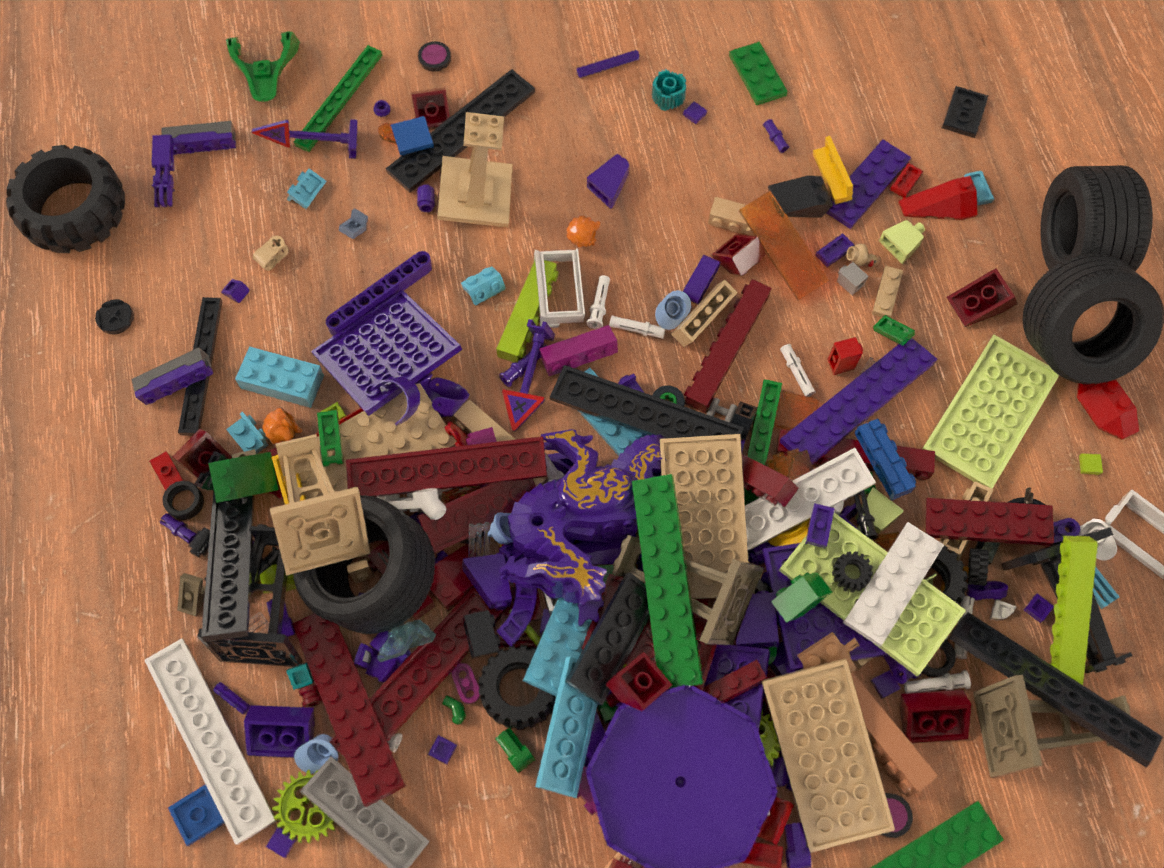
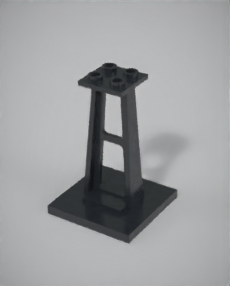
[197,524,303,667]
[1001,527,1133,674]

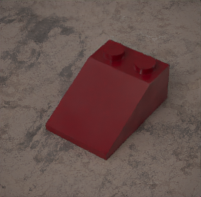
[946,268,1018,327]
[429,544,480,612]

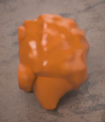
[567,215,600,248]
[262,408,303,444]

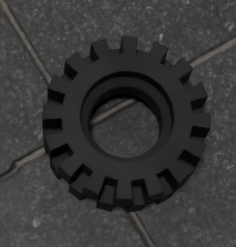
[968,548,989,586]
[832,551,873,592]

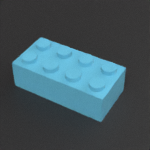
[235,346,324,408]

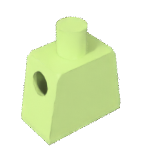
[879,220,925,264]
[855,487,904,534]

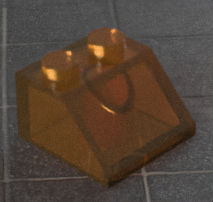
[765,448,813,480]

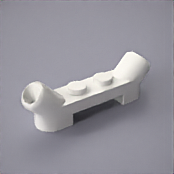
[377,488,446,520]

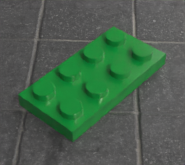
[729,41,788,106]

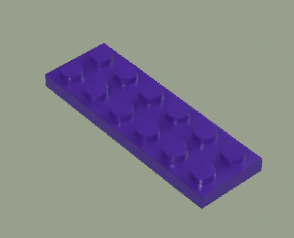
[826,139,912,230]

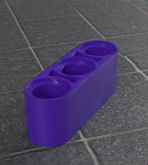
[683,255,721,305]

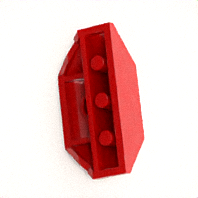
[1077,379,1139,440]

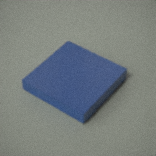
[391,116,434,156]
[168,784,225,846]

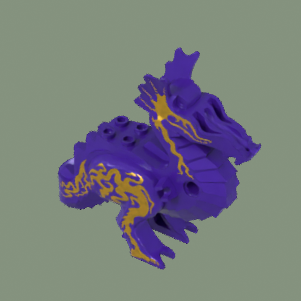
[499,429,667,627]

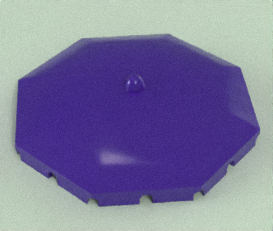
[586,685,777,868]

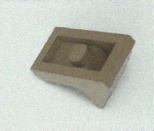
[177,573,205,616]

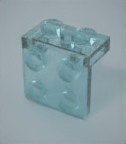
[377,619,436,662]

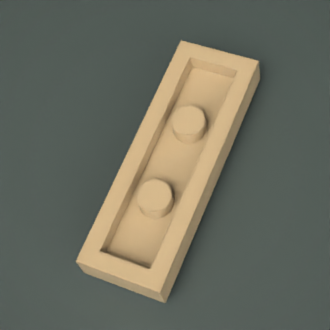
[872,266,903,317]

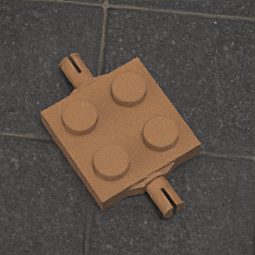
[797,632,860,673]

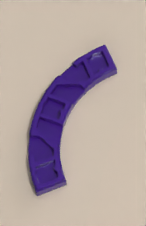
[497,542,537,647]

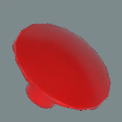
[444,421,468,446]

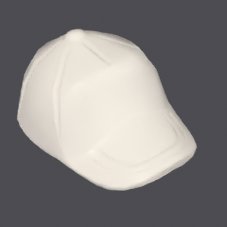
[1078,519,1117,561]

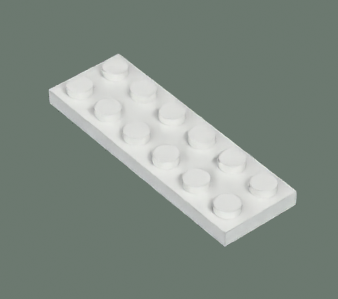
[843,522,944,647]

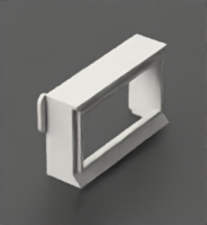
[534,248,585,328]
[1104,490,1164,580]

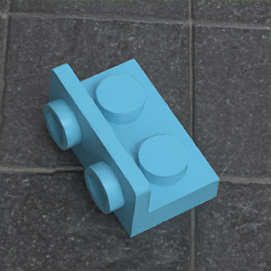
[287,168,326,209]
[226,412,268,454]

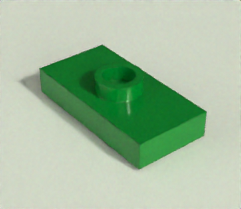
[873,315,915,346]

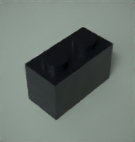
[462,610,501,659]

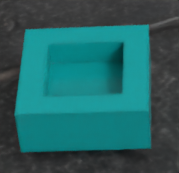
[286,662,315,690]

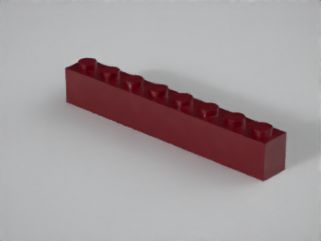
[684,279,772,413]
[775,429,935,480]

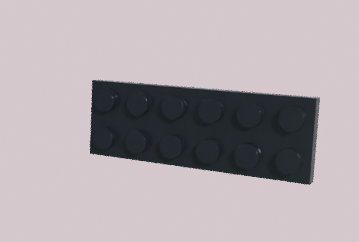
[566,572,650,705]

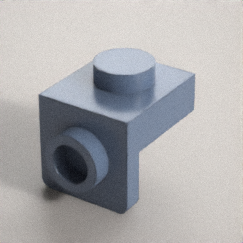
[339,209,368,239]

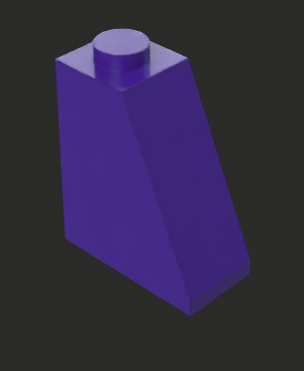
[587,153,629,209]
[462,554,512,610]
[736,591,779,648]

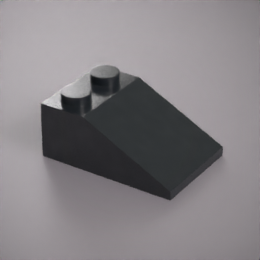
[768,175,833,218]

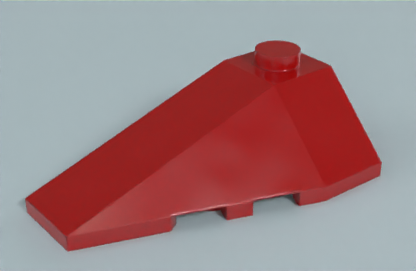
[898,176,978,220]

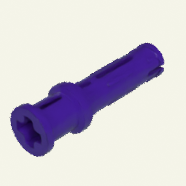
[499,343,547,387]

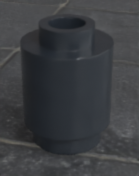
[188,527,210,558]

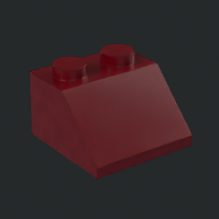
[411,87,450,128]
[711,234,766,276]
[172,429,232,478]
[606,652,672,711]

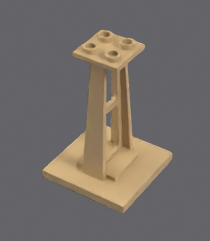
[437,112,512,227]
[270,434,370,576]

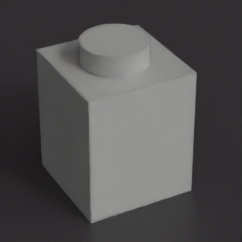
[837,262,868,295]

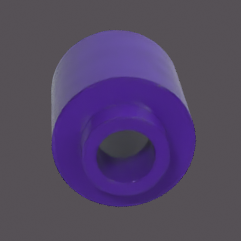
[417,184,435,212]
[748,541,776,566]

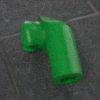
[442,695,466,725]

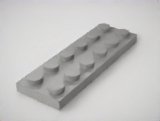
[301,757,430,868]

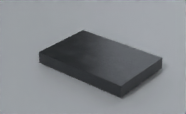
[942,86,989,138]

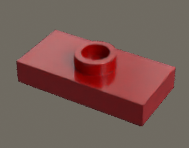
[890,163,924,198]
[149,451,184,491]
[757,797,794,845]
[740,842,784,868]

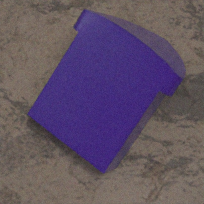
[365,655,399,683]

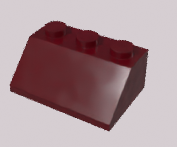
[900,690,972,743]

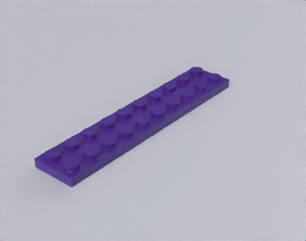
[780,338,937,468]

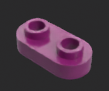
[452,663,480,705]

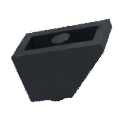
[731,401,758,440]

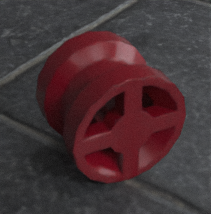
[298,684,323,708]

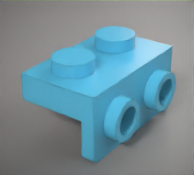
[461,266,506,305]

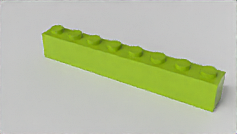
[1050,536,1098,685]

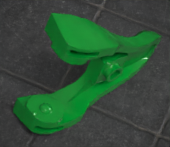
[226,31,300,102]

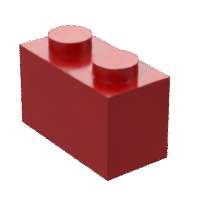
[827,337,863,375]

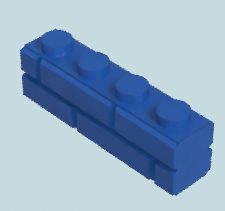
[854,419,916,500]

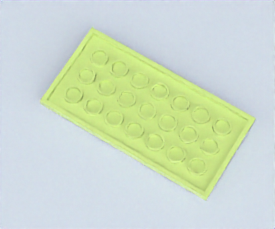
[922,335,1059,489]
[779,513,966,676]

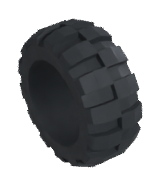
[6,145,125,253]

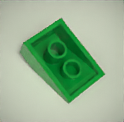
[208,452,279,503]

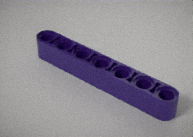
[325,251,432,336]

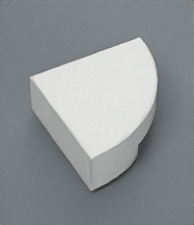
[989,600,1016,621]

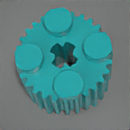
[651,69,687,111]

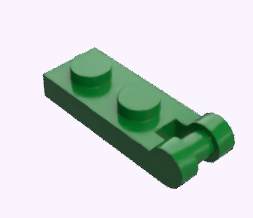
[317,410,344,467]

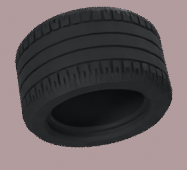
[1040,165,1153,271]
[1023,253,1164,384]
[293,495,435,634]

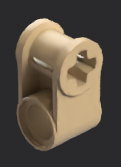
[253,236,289,271]

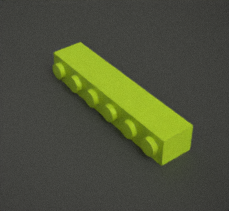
[496,260,559,363]

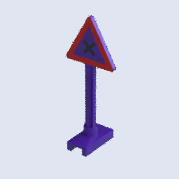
[252,119,357,159]
[502,319,555,432]

